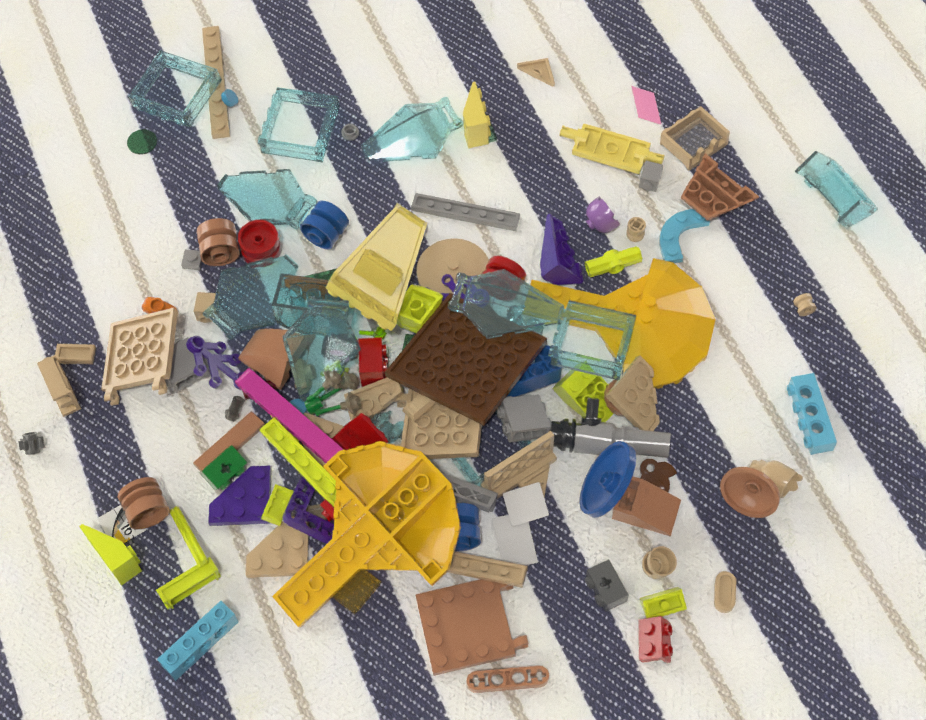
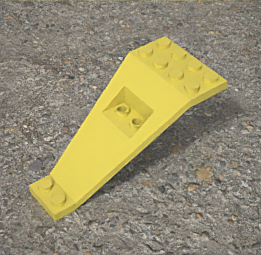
[326,203,427,331]

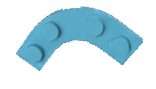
[659,209,710,263]

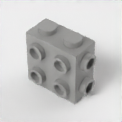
[165,337,209,393]
[497,394,551,442]

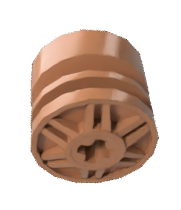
[117,477,170,530]

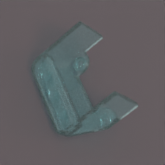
[795,150,878,227]

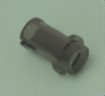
[225,396,245,422]

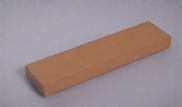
[193,411,265,471]

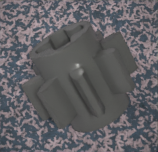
[18,432,44,455]

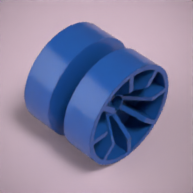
[300,200,349,250]
[455,503,481,552]

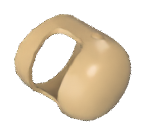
[642,546,677,579]

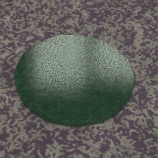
[127,129,157,155]

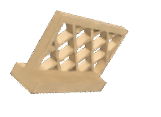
[481,431,557,499]

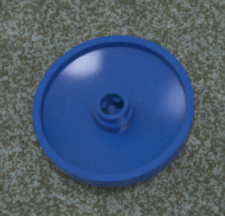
[579,441,636,518]

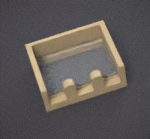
[660,107,730,171]

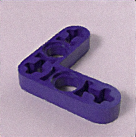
[282,477,334,544]

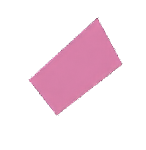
[631,86,661,125]

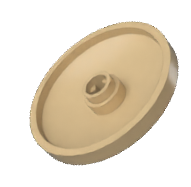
[417,238,489,303]

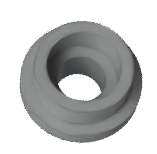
[341,124,359,141]

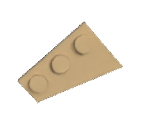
[344,378,404,420]

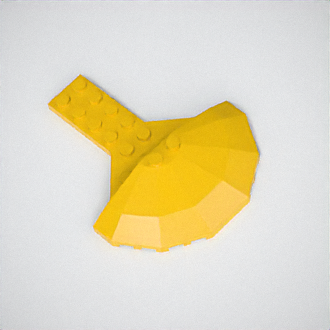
[522,258,716,389]
[272,441,461,628]

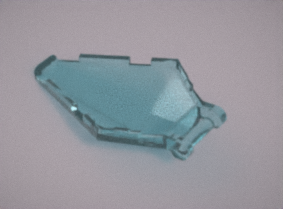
[361,96,463,162]
[217,169,318,230]
[202,254,298,340]
[448,269,564,339]
[282,296,361,402]

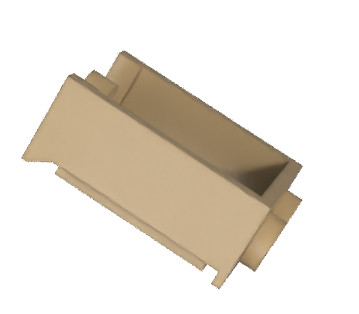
[37,355,81,417]

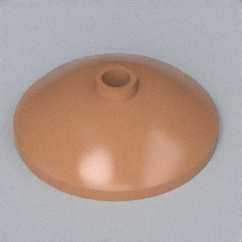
[720,467,780,518]

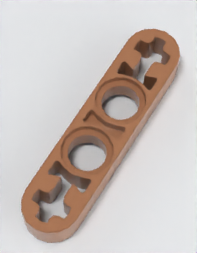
[466,666,549,693]

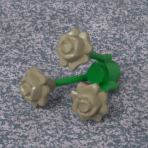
[304,370,361,416]

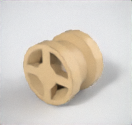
[793,293,817,316]

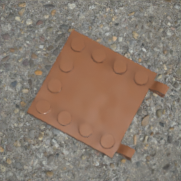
[415,579,529,676]

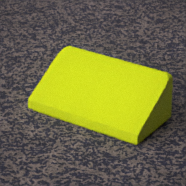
[639,587,687,618]

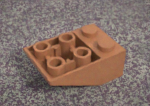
[612,477,681,537]

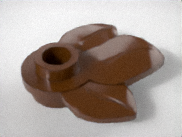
[640,459,677,493]

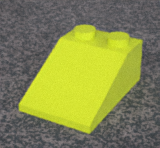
[79,524,142,586]

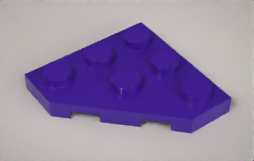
[208,465,271,526]

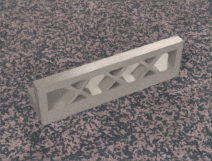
[441,472,498,513]

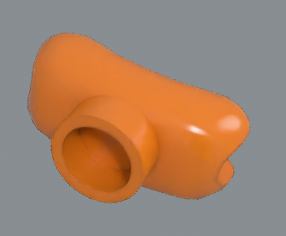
[141,297,178,314]

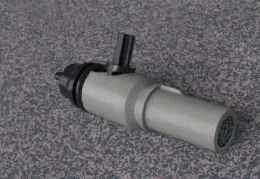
[549,397,671,458]

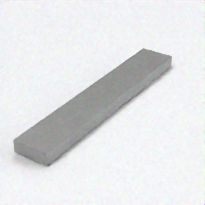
[411,193,520,231]

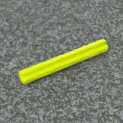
[169,506,208,567]

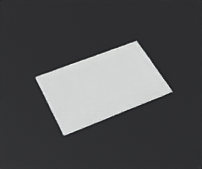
[492,515,538,565]

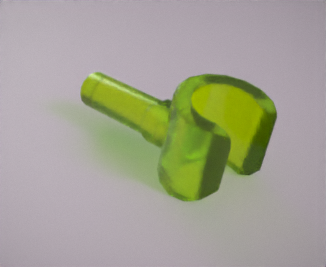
[359,326,387,340]

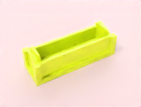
[156,557,221,610]

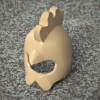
[749,460,803,498]

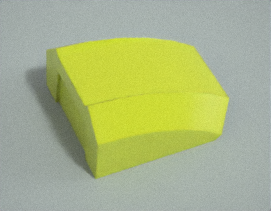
[396,285,443,333]

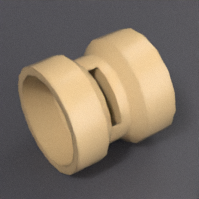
[626,217,646,242]

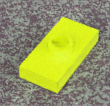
[261,484,293,526]

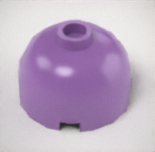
[586,196,620,233]

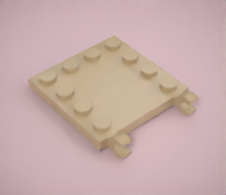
[101,308,178,406]
[391,389,482,459]

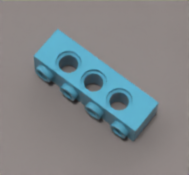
[787,373,837,455]
[157,601,238,681]

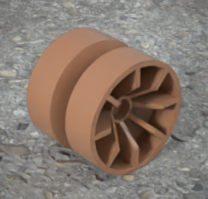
[197,218,240,266]

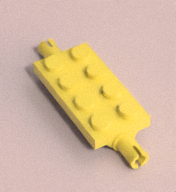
[559,124,665,175]

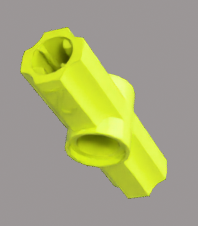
[585,246,643,278]

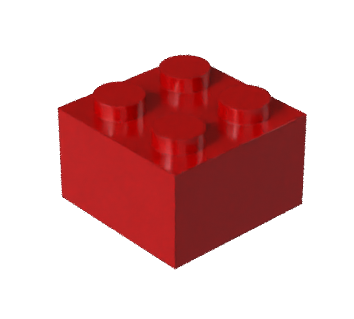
[358,337,388,387]

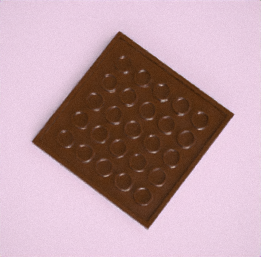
[385,293,547,426]

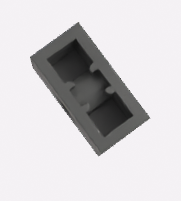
[585,559,629,612]

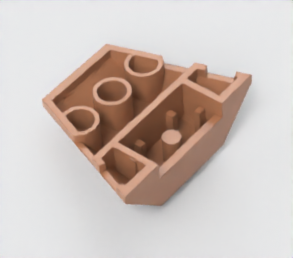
[681,153,759,221]
[238,329,316,390]

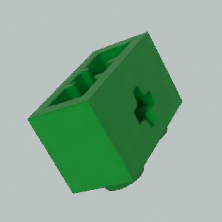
[199,445,248,490]

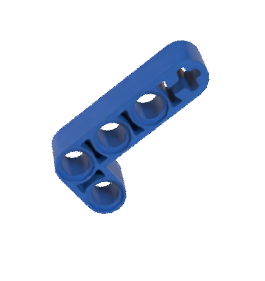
[506,345,563,397]

